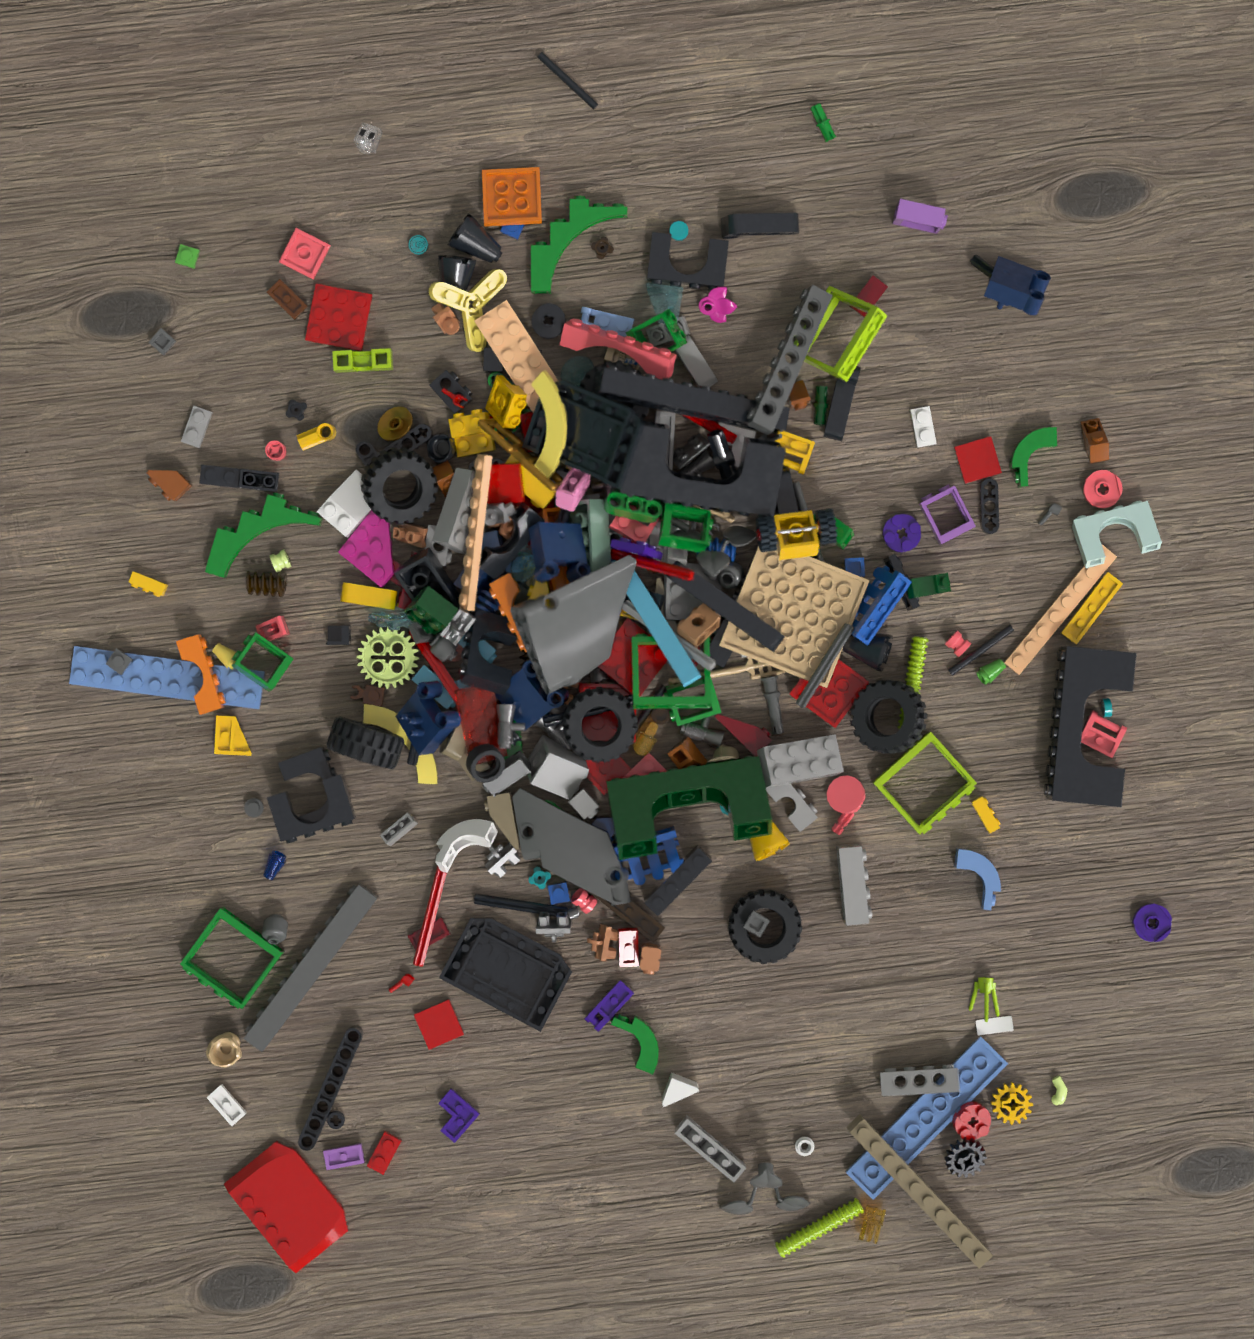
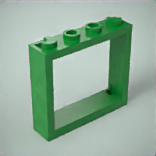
[631,634,711,709]
[180,907,285,1009]

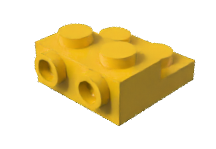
[485,375,527,428]
[448,409,496,457]

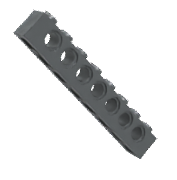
[747,285,833,435]

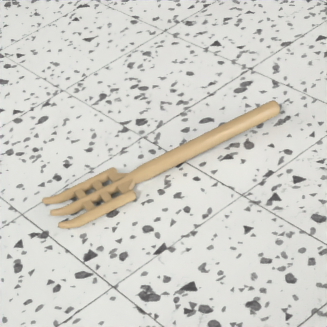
[668,657,786,685]

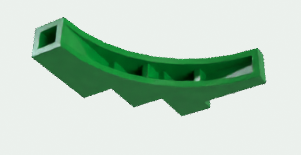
[531,196,627,294]
[205,493,323,578]

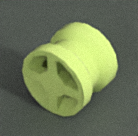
[270,549,291,573]

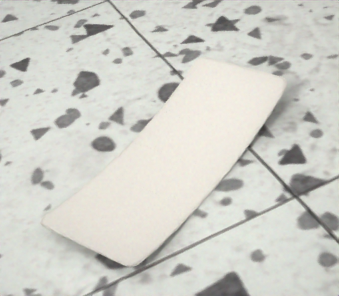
[976,1016,1014,1036]

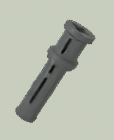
[761,675,784,735]

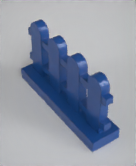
[851,565,912,645]
[612,826,684,885]

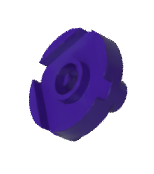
[882,514,921,553]
[1132,903,1172,942]

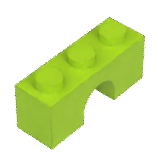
[333,348,393,373]

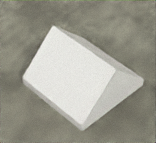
[662,1072,699,1107]

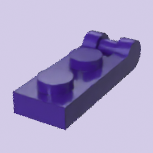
[584,980,634,1032]

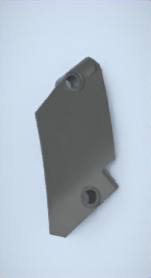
[512,788,631,906]

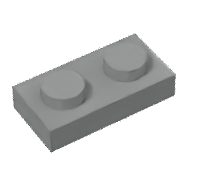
[181,406,213,448]

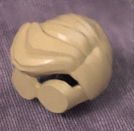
[206,1032,242,1068]

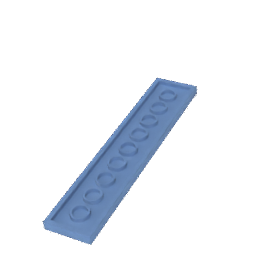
[69,646,265,709]
[845,1036,1008,1200]

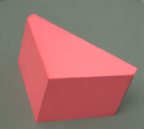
[255,616,290,641]

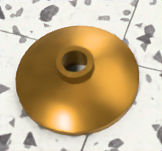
[378,407,413,441]

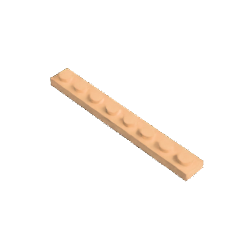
[459,454,492,611]
[1004,545,1117,675]

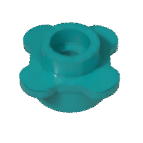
[528,867,551,889]

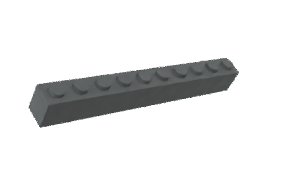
[244,883,378,1052]

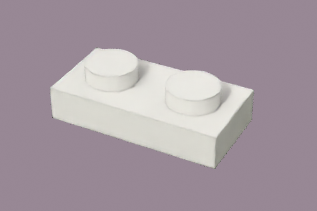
[910,406,937,448]
[207,1084,247,1126]

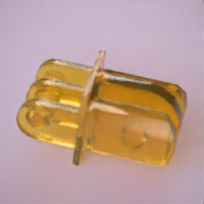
[634,722,658,756]
[858,1205,886,1244]

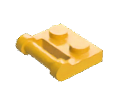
[775,431,815,475]

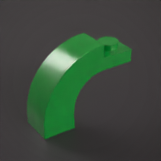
[1009,427,1057,488]
[611,1014,659,1075]

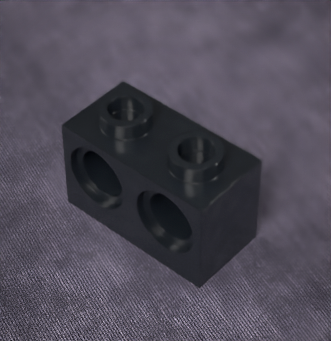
[429,370,473,414]

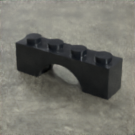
[479,502,545,580]

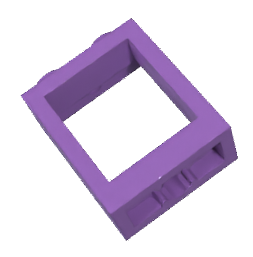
[892,199,948,234]
[919,484,976,545]

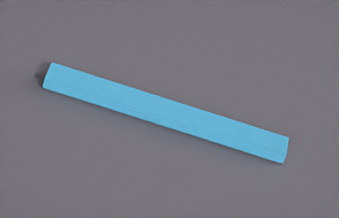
[611,560,701,687]

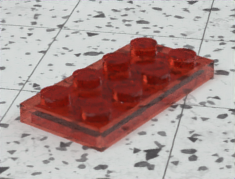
[454,686,508,765]

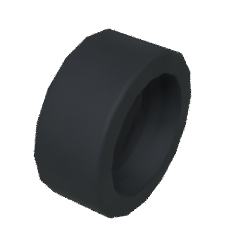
[466,744,505,783]

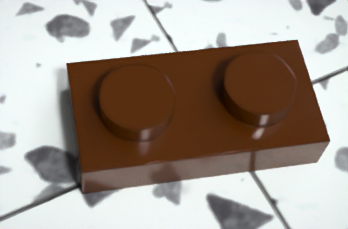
[266,279,308,320]

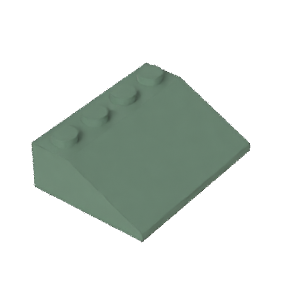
[555,499,611,573]

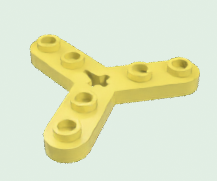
[429,269,507,352]

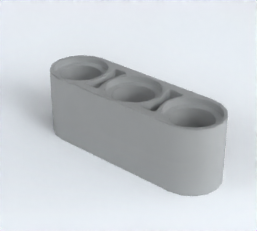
[673,335,718,388]

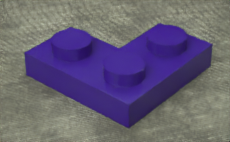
[610,537,663,561]
[438,1088,480,1143]

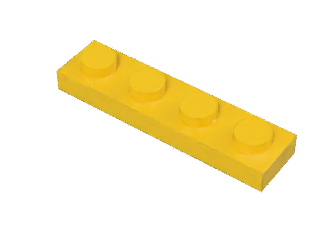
[1061,572,1123,645]

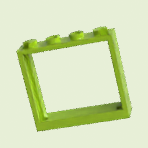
[794,286,887,382]
[872,731,977,835]

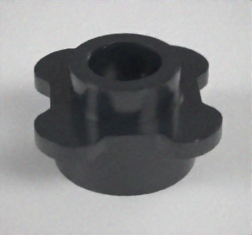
[286,399,307,421]

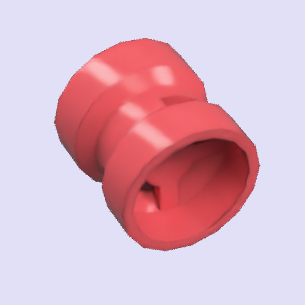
[265,440,287,461]
[945,630,971,657]
[571,888,598,914]

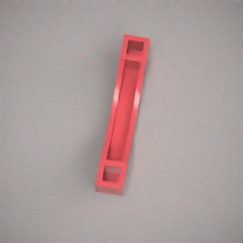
[560,318,677,380]

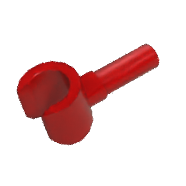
[441,388,468,408]
[388,973,415,993]

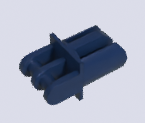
[475,590,500,614]

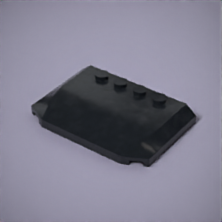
[522,381,645,489]
[439,918,572,1032]

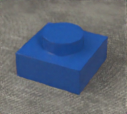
[500,224,525,240]
[844,557,865,577]
[548,882,570,905]

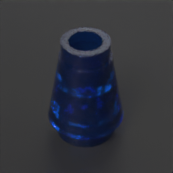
[263,850,286,880]

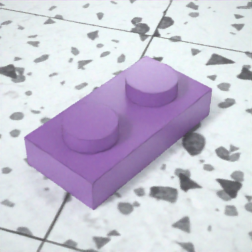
[323,1143,365,1170]

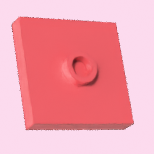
[279,228,331,280]

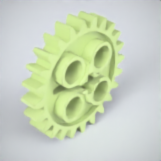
[357,627,420,689]

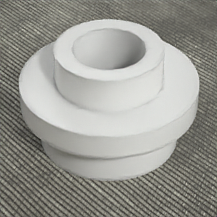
[795,1137,814,1156]

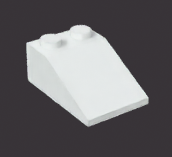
[317,470,386,538]

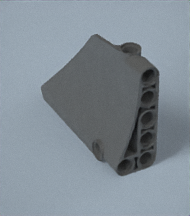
[510,556,637,694]

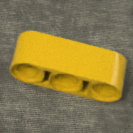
[340,582,398,610]

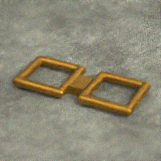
[477,418,564,491]

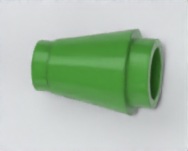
[976,659,1006,685]

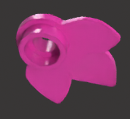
[699,286,737,323]

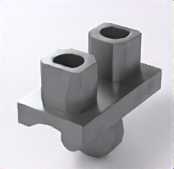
[484,502,516,526]
[440,607,476,646]
[485,842,520,878]
[536,912,572,943]

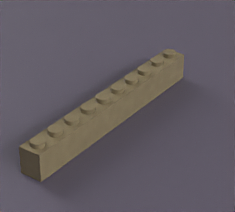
[846,1114,993,1269]

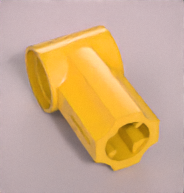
[296,423,337,451]

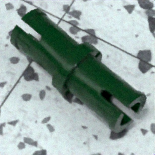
[813,386,828,425]

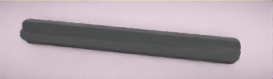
[796,623,854,708]

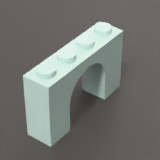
[1072,501,1162,569]

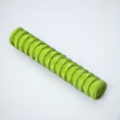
[897,636,929,729]
[775,1198,864,1258]

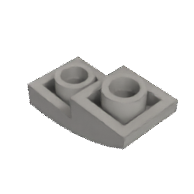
[646,316,691,347]

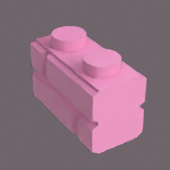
[556,468,590,512]

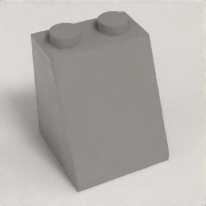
[527,735,589,800]

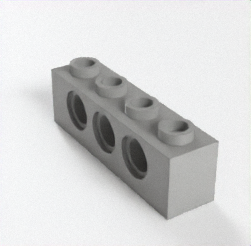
[880,1065,960,1097]
[675,1115,746,1182]

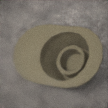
[706,744,740,764]

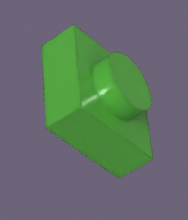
[175,244,200,269]

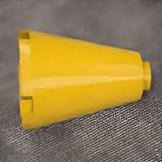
[749,821,790,861]

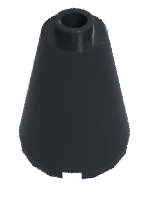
[447,213,503,263]
[438,255,476,308]
[842,633,893,672]

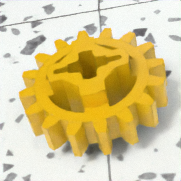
[990,1082,1033,1125]

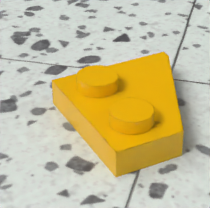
[214,715,251,756]

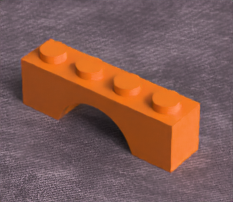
[489,573,527,652]
[176,634,226,715]

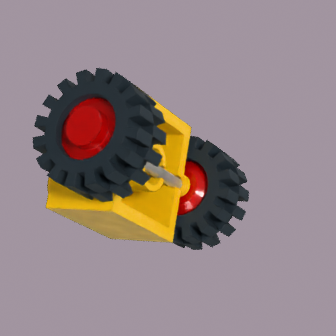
[756,508,837,560]

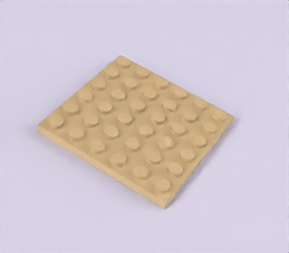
[719,545,870,688]

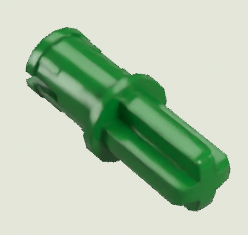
[810,103,836,142]

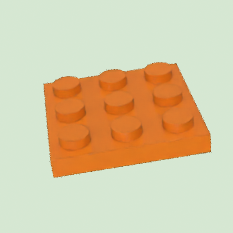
[482,167,542,227]

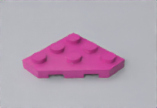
[338,510,394,588]

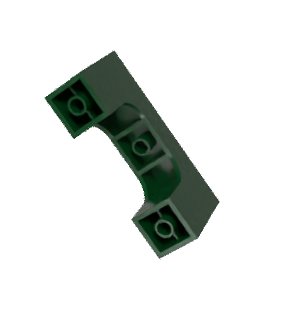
[606,756,772,860]

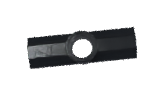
[707,429,737,479]

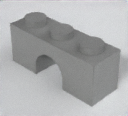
[766,784,818,832]

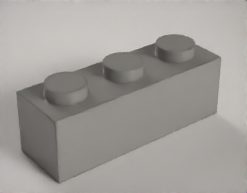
[380,812,418,846]

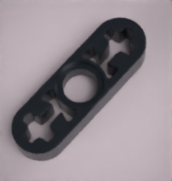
[980,478,999,534]

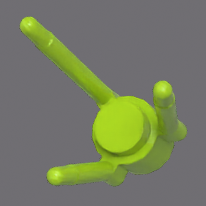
[969,977,1000,1022]

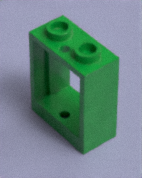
[625,309,687,352]
[658,503,713,553]
[231,632,293,692]
[663,675,722,726]

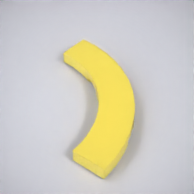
[531,370,567,478]
[363,704,438,784]

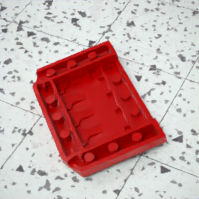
[224,1141,349,1273]

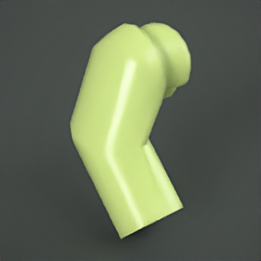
[1051,1075,1068,1105]

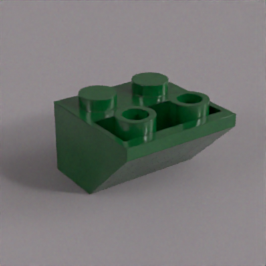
[403,586,459,635]

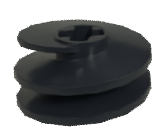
[531,303,566,339]

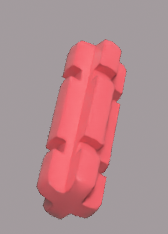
[832,810,858,835]

